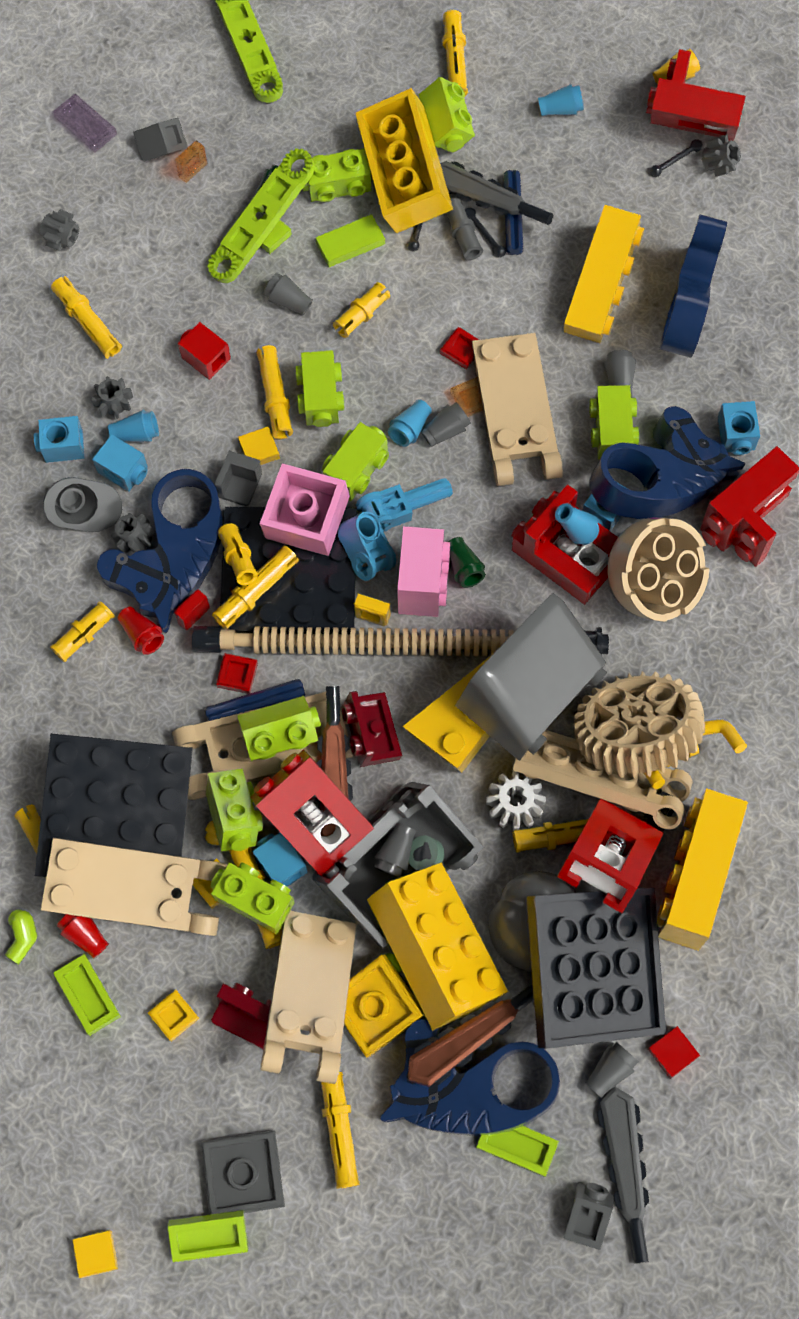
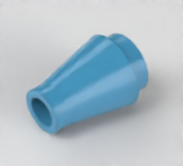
[538,84,584,116]
[388,400,432,447]
[108,410,159,442]
[555,503,599,545]

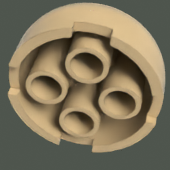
[608,517,709,622]

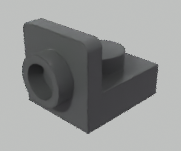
[564,1183,614,1250]

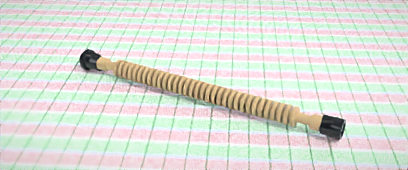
[192,626,609,656]

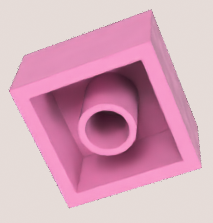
[260,463,350,556]
[397,526,450,617]

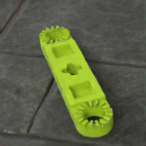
[214,0,283,103]
[208,148,315,283]

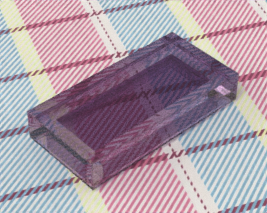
[53,94,117,153]

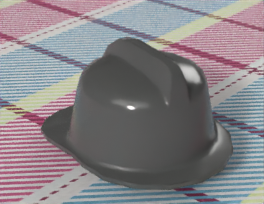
[43,477,122,532]

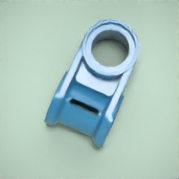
[338,511,396,581]

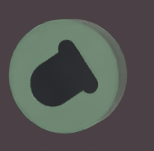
[409,835,444,871]

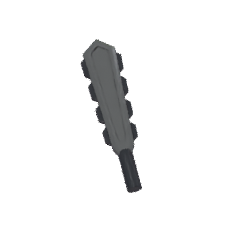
[440,161,554,225]
[597,1086,649,1264]

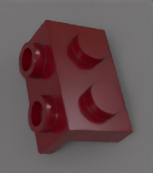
[341,691,402,767]
[211,983,271,1050]

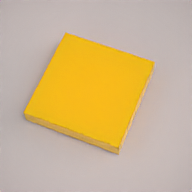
[344,954,425,1058]

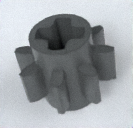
[702,135,741,177]
[40,209,79,251]
[91,376,133,419]
[111,513,156,554]

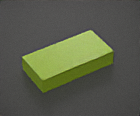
[315,214,385,267]
[53,954,121,1036]
[476,1126,559,1177]
[168,1210,248,1262]

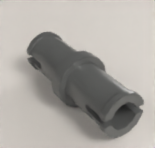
[446,198,483,260]

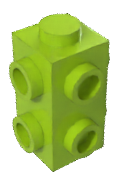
[418,77,475,153]
[302,148,372,202]
[296,350,345,427]
[589,385,639,460]
[322,422,389,502]
[237,696,321,761]
[206,768,263,852]
[210,862,295,934]

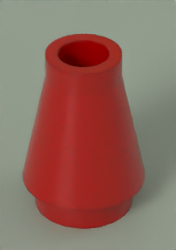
[117,606,164,655]
[56,914,109,959]

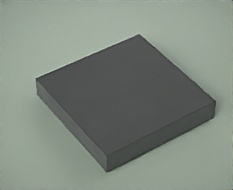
[201,1130,285,1215]

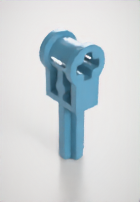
[355,478,453,532]

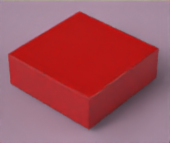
[440,327,480,370]
[174,589,210,631]
[216,653,258,694]
[648,1026,701,1079]

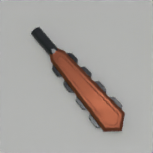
[315,686,353,837]
[408,984,534,1087]

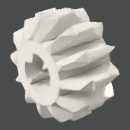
[486,771,546,830]

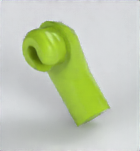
[5,909,37,965]

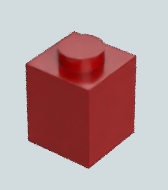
[178,322,231,380]

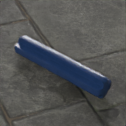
[503,170,523,255]
[205,679,305,721]

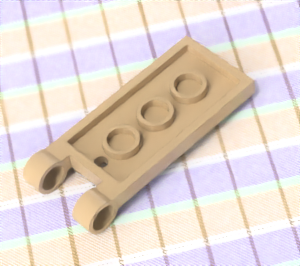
[472,333,563,486]
[172,692,353,800]
[513,730,693,829]
[41,838,228,936]
[260,911,356,1084]

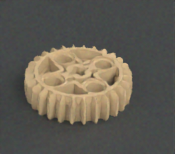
[574,671,705,779]

